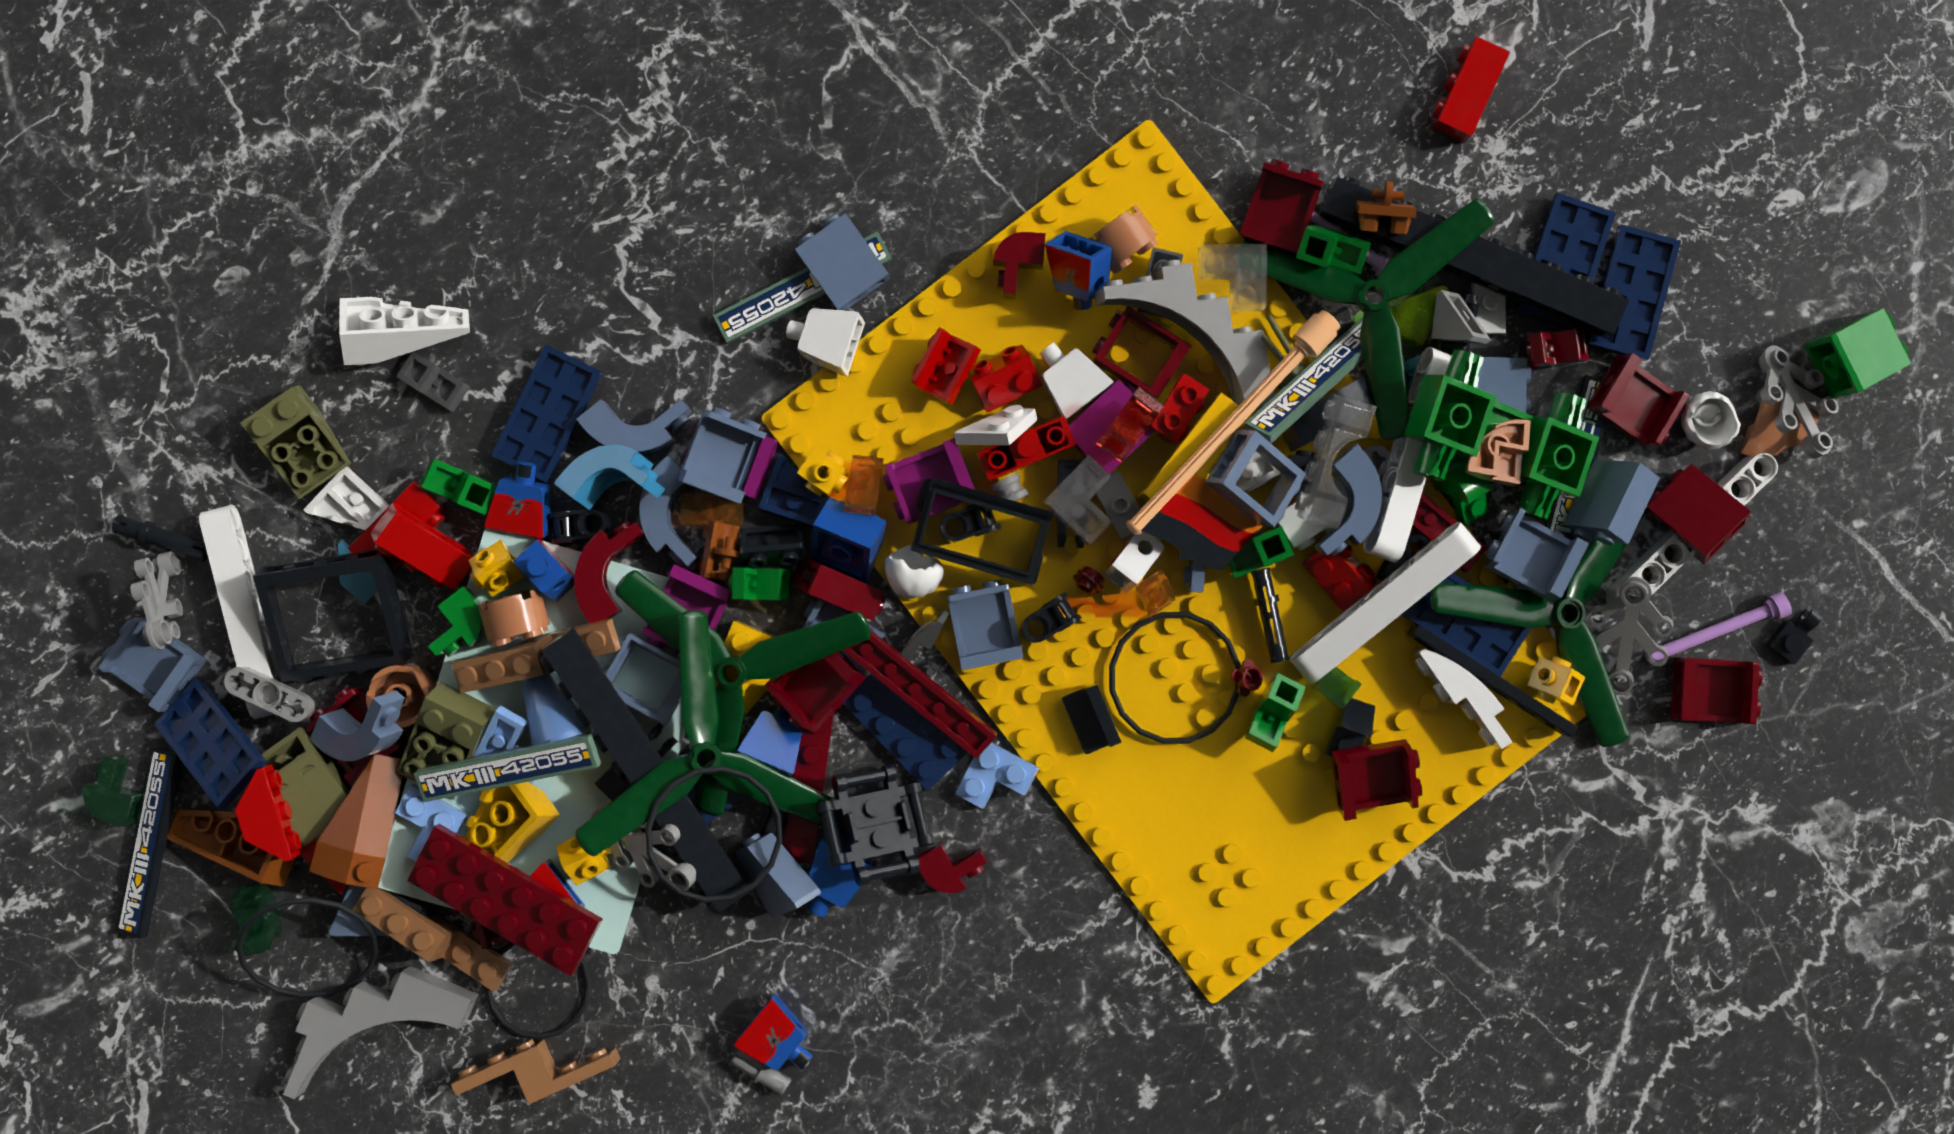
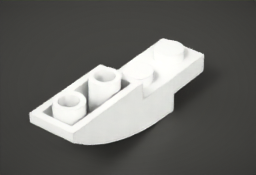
[1413,648,1512,749]

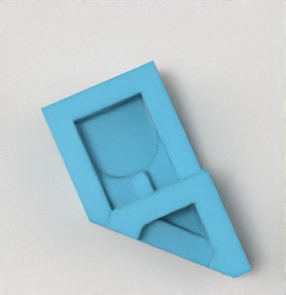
[338,539,378,604]

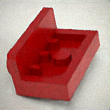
[911,327,981,405]
[968,345,1043,413]
[1150,374,1210,443]
[1302,540,1376,611]

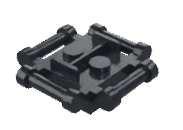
[815,764,935,886]

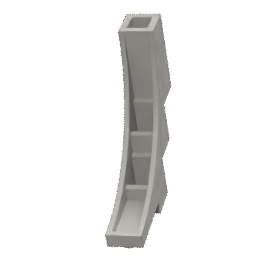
[1095,260,1274,410]
[283,966,478,1099]

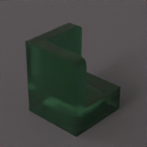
[1311,667,1362,709]

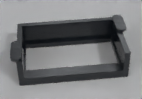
[910,477,1054,585]

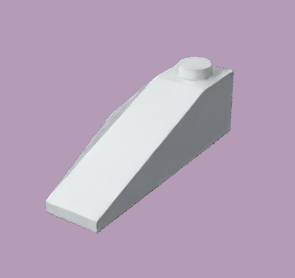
[339,297,470,366]

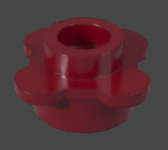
[1073,566,1105,595]
[1230,659,1263,697]

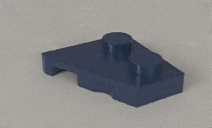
[758,453,828,528]

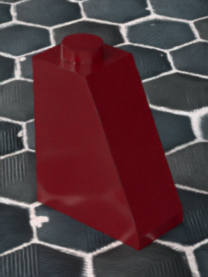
[790,557,886,621]

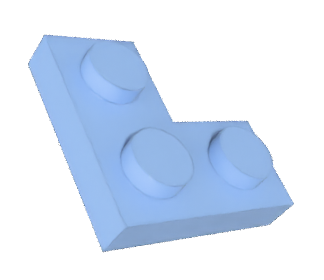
[473,705,534,784]
[955,742,1039,809]
[395,784,469,861]

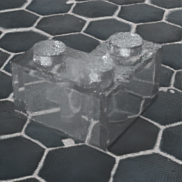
[1198,244,1267,311]
[1042,455,1112,546]

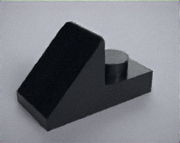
[1325,696,1375,757]

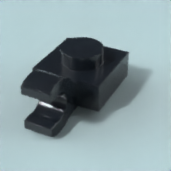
[1766,609,1823,665]

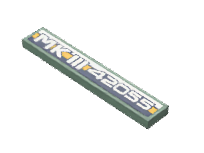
[713,231,892,344]
[1245,318,1364,443]
[414,734,601,802]

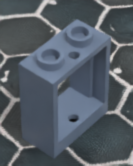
[1205,429,1306,527]
[602,633,681,725]

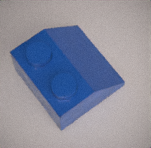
[811,497,886,583]

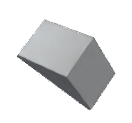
[1431,290,1491,344]

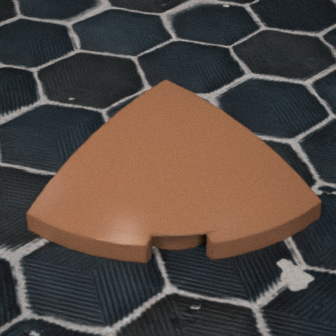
[1739,400,1820,456]
[1465,420,1531,487]

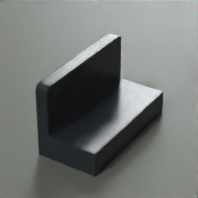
[1062,683,1122,754]

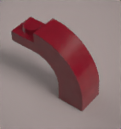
[574,522,645,623]

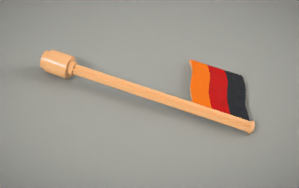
[1126,310,1340,570]

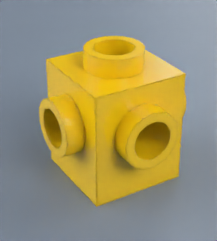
[797,447,848,497]
[469,539,525,597]
[1527,656,1585,706]
[556,836,611,886]

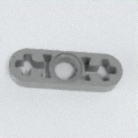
[224,667,315,722]

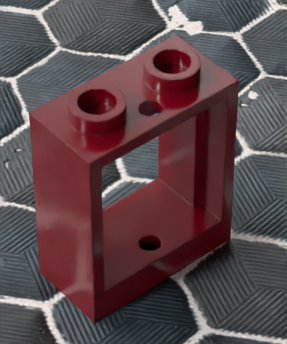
[1092,306,1192,402]

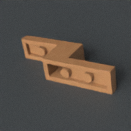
[451,618,621,693]
[352,888,514,992]
[451,1038,621,1105]

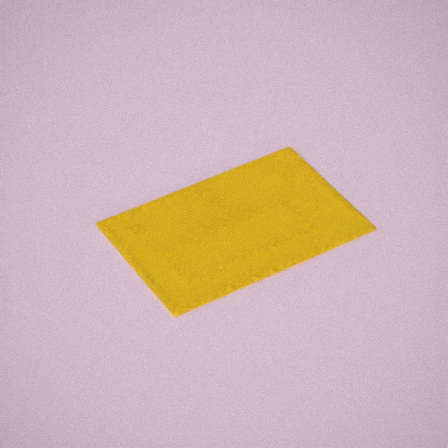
[762,120,1587,1003]

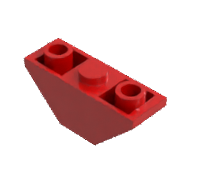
[977,416,1076,481]
[235,764,302,861]

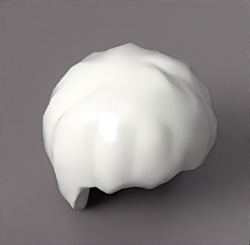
[1681,391,1741,450]
[885,545,944,599]

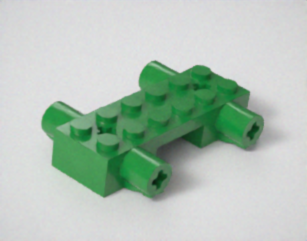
[1404,350,1599,521]

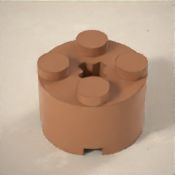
[1088,204,1158,274]
[477,588,550,647]
[366,664,437,728]

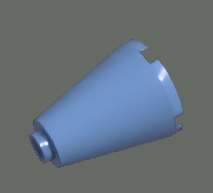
[522,673,596,746]

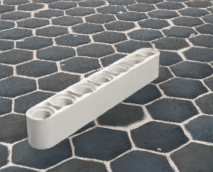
[1363,347,1451,563]
[1606,453,1778,611]
[199,505,288,719]
[1290,522,1481,684]

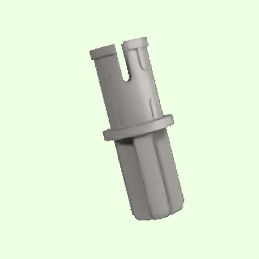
[731,1049,791,1096]

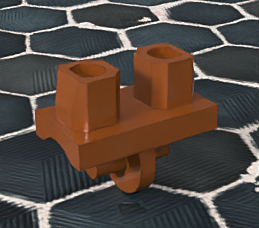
[1355,181,1417,234]
[697,521,741,581]

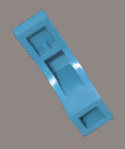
[554,444,665,510]

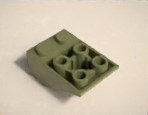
[240,385,351,499]
[397,682,497,800]
[262,727,349,847]

